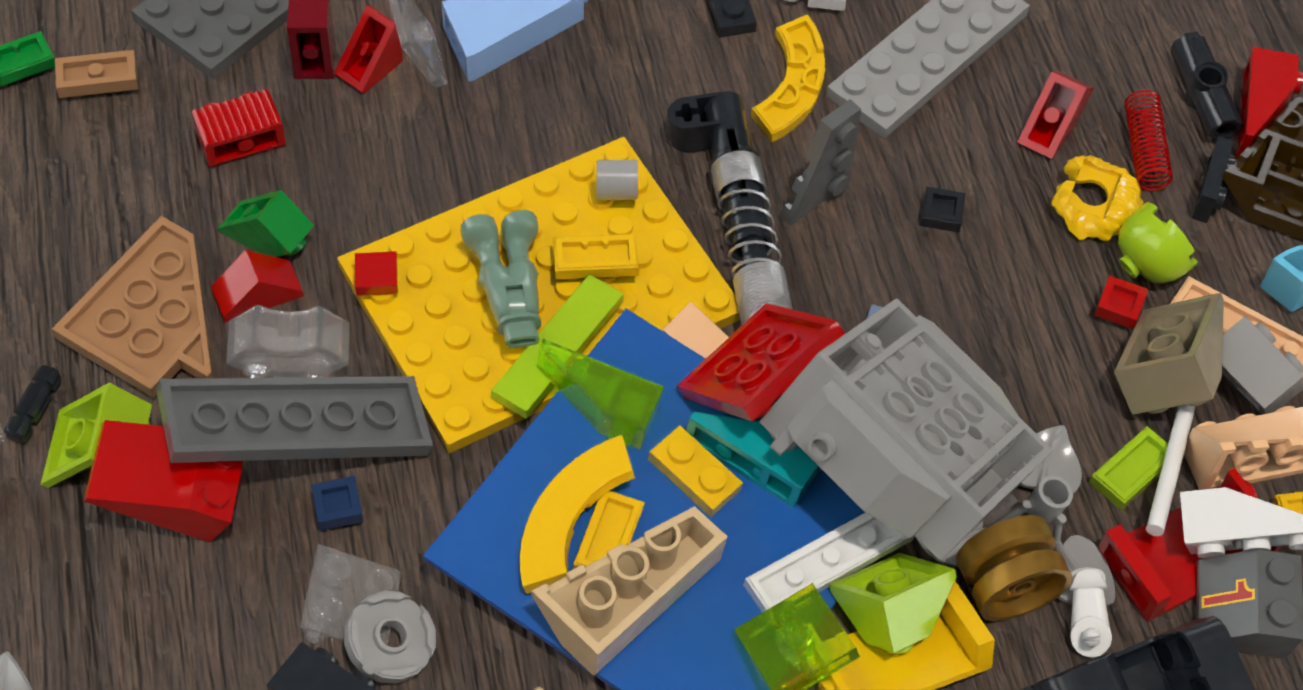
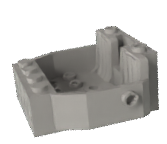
[760,298,1054,561]

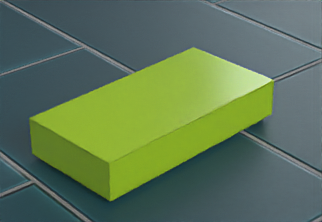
[1089,426,1168,511]

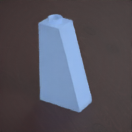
[442,0,588,82]

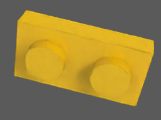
[648,425,743,517]

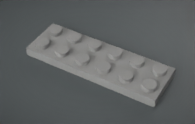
[826,0,1030,139]

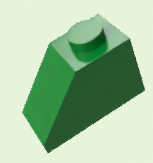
[217,190,314,257]

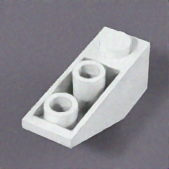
[1180,487,1303,559]

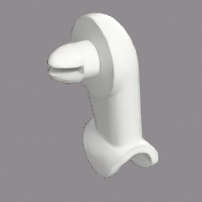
[1070,567,1112,657]

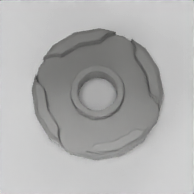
[344,591,436,684]

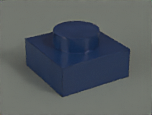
[311,476,363,530]

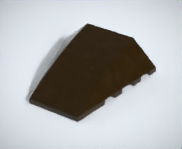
[1222,96,1303,240]

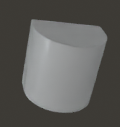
[596,160,638,200]

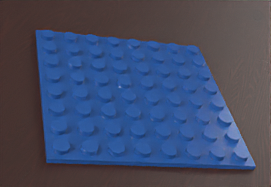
[423,308,866,690]

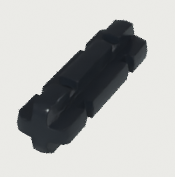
[4,365,61,444]

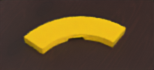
[751,14,825,143]
[520,435,635,594]

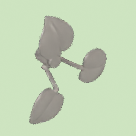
[917,425,1115,607]

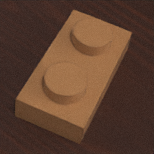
[55,50,138,98]

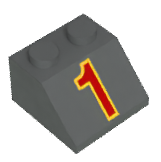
[1196,549,1303,659]

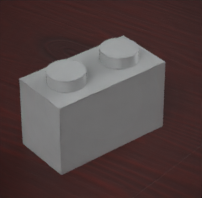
[1222,316,1303,415]

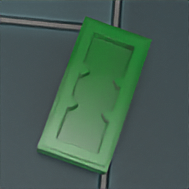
[0,31,55,87]

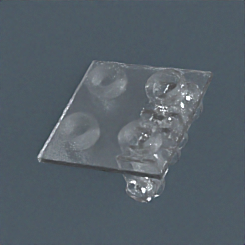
[299,544,402,646]

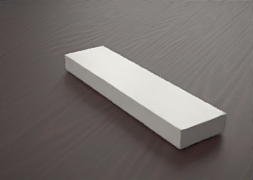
[743,513,915,621]

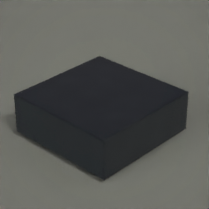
[920,186,966,233]

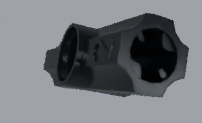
[1171,31,1243,142]

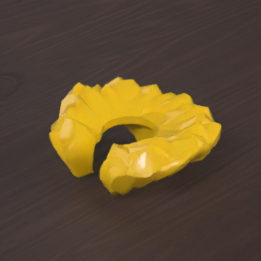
[1051,155,1143,242]

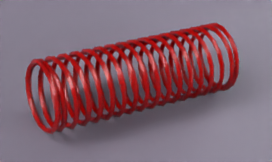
[1124,90,1173,191]

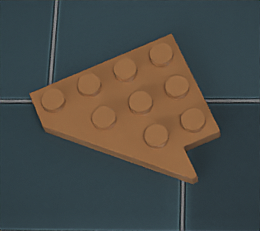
[52,216,213,398]

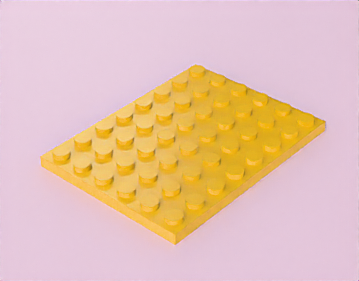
[337,137,740,454]

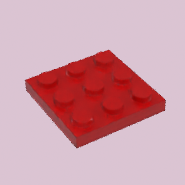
[677,303,845,422]

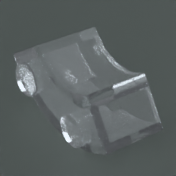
[226,305,350,378]

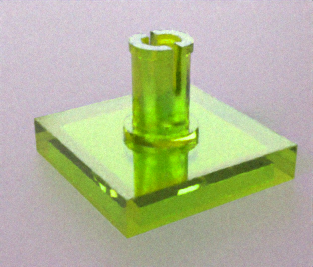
[734,583,860,690]

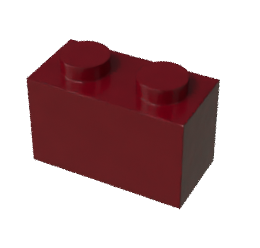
[287,0,336,79]

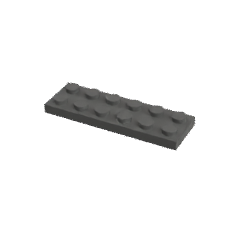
[156,376,433,463]

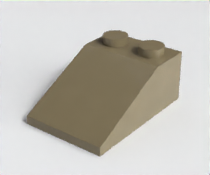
[1114,293,1224,415]

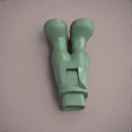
[460,210,541,348]

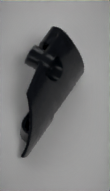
[1020,616,1254,690]

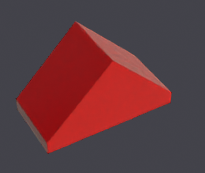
[334,5,403,93]
[211,250,304,323]

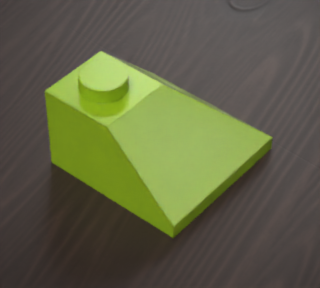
[40,382,152,488]
[829,553,956,654]

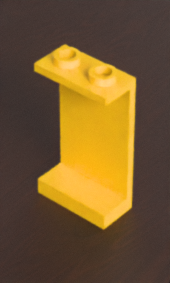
[799,581,995,690]

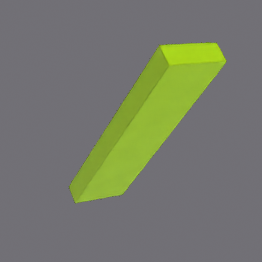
[491,274,624,419]

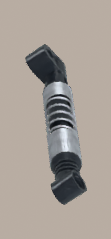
[667,91,793,403]

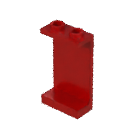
[1098,468,1283,622]

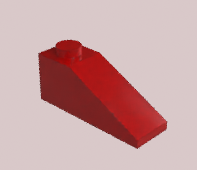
[1236,47,1303,159]

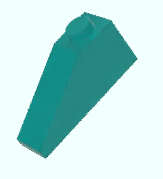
[686,412,821,509]

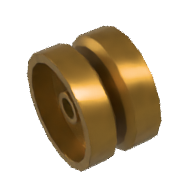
[956,515,1073,621]

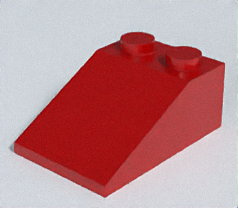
[83,420,243,542]

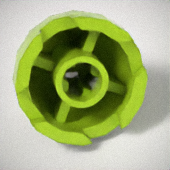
[1118,202,1199,284]

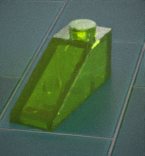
[537,339,664,450]

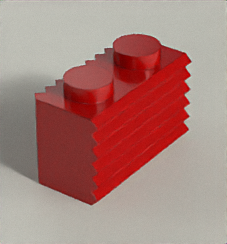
[192,89,286,167]

